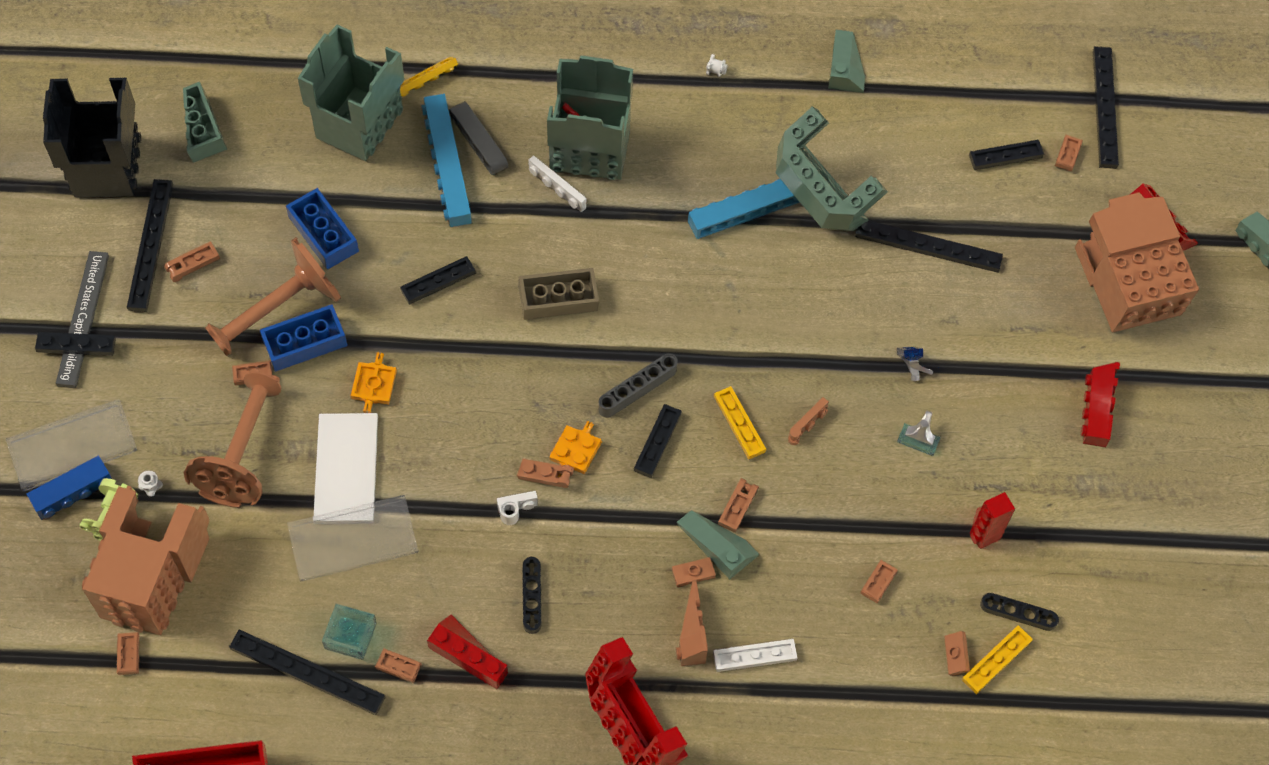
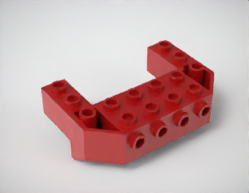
[585,637,688,765]

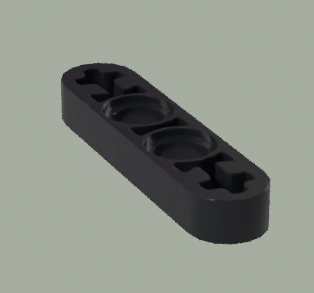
[522,557,541,634]
[980,593,1059,631]

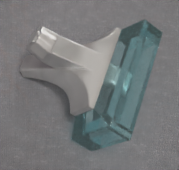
[897,411,941,456]

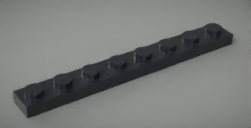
[1093,46,1119,169]
[127,179,173,312]
[855,220,1003,273]
[229,629,386,715]

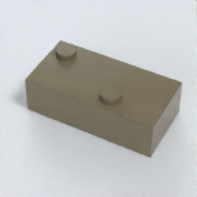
[518,268,599,320]

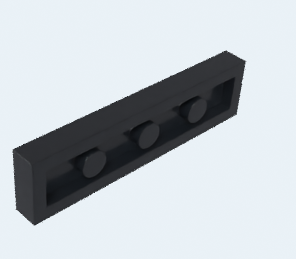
[969,139,1044,170]
[400,256,476,305]
[35,332,116,356]
[634,404,682,478]

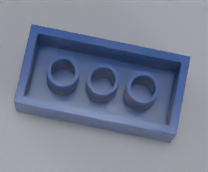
[286,188,359,270]
[260,304,347,372]

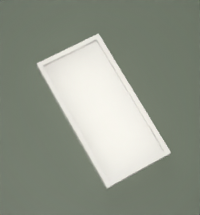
[313,413,378,524]

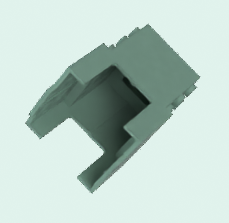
[298,25,405,161]
[547,56,633,180]

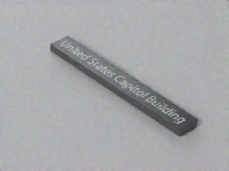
[55,251,109,388]

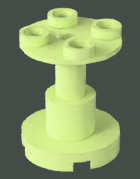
[79,478,138,541]

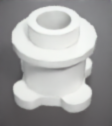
[706,54,728,77]
[138,471,163,497]

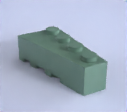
[183,82,227,163]
[1235,211,1269,269]

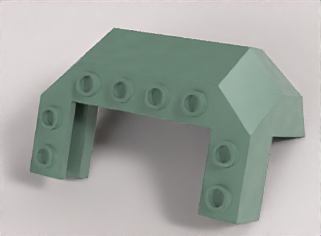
[776,106,888,231]

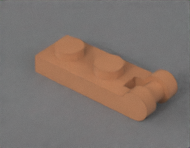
[164,241,220,282]
[788,397,829,445]
[517,459,574,488]
[718,478,759,533]

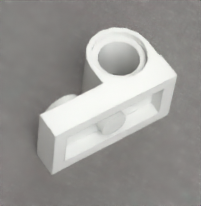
[497,491,538,525]

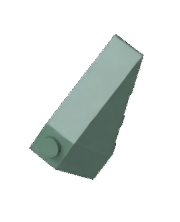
[828,30,865,93]
[677,510,759,580]

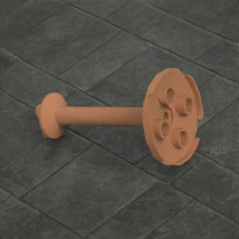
[205,237,341,356]
[183,369,282,507]

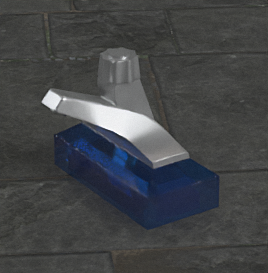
[897,347,933,381]

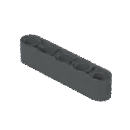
[449,101,509,175]
[599,354,678,418]

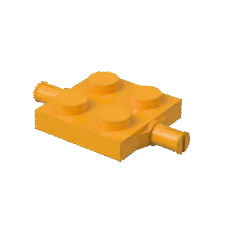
[350,352,397,413]
[549,421,602,478]

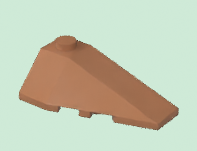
[676,581,708,666]

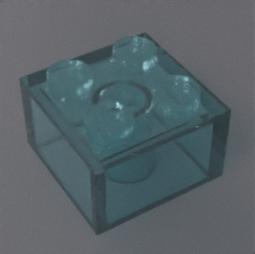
[322,604,377,660]

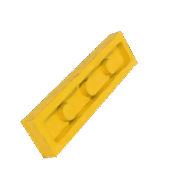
[400,57,458,97]
[714,386,766,460]
[962,625,1033,695]

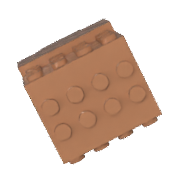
[1075,192,1199,333]
[82,486,210,635]

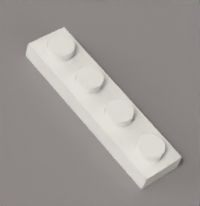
[529,155,586,212]
[713,639,797,672]

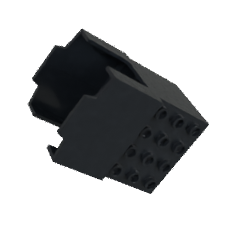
[43,78,141,198]

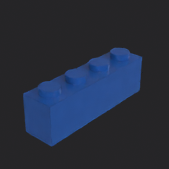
[26,455,112,520]

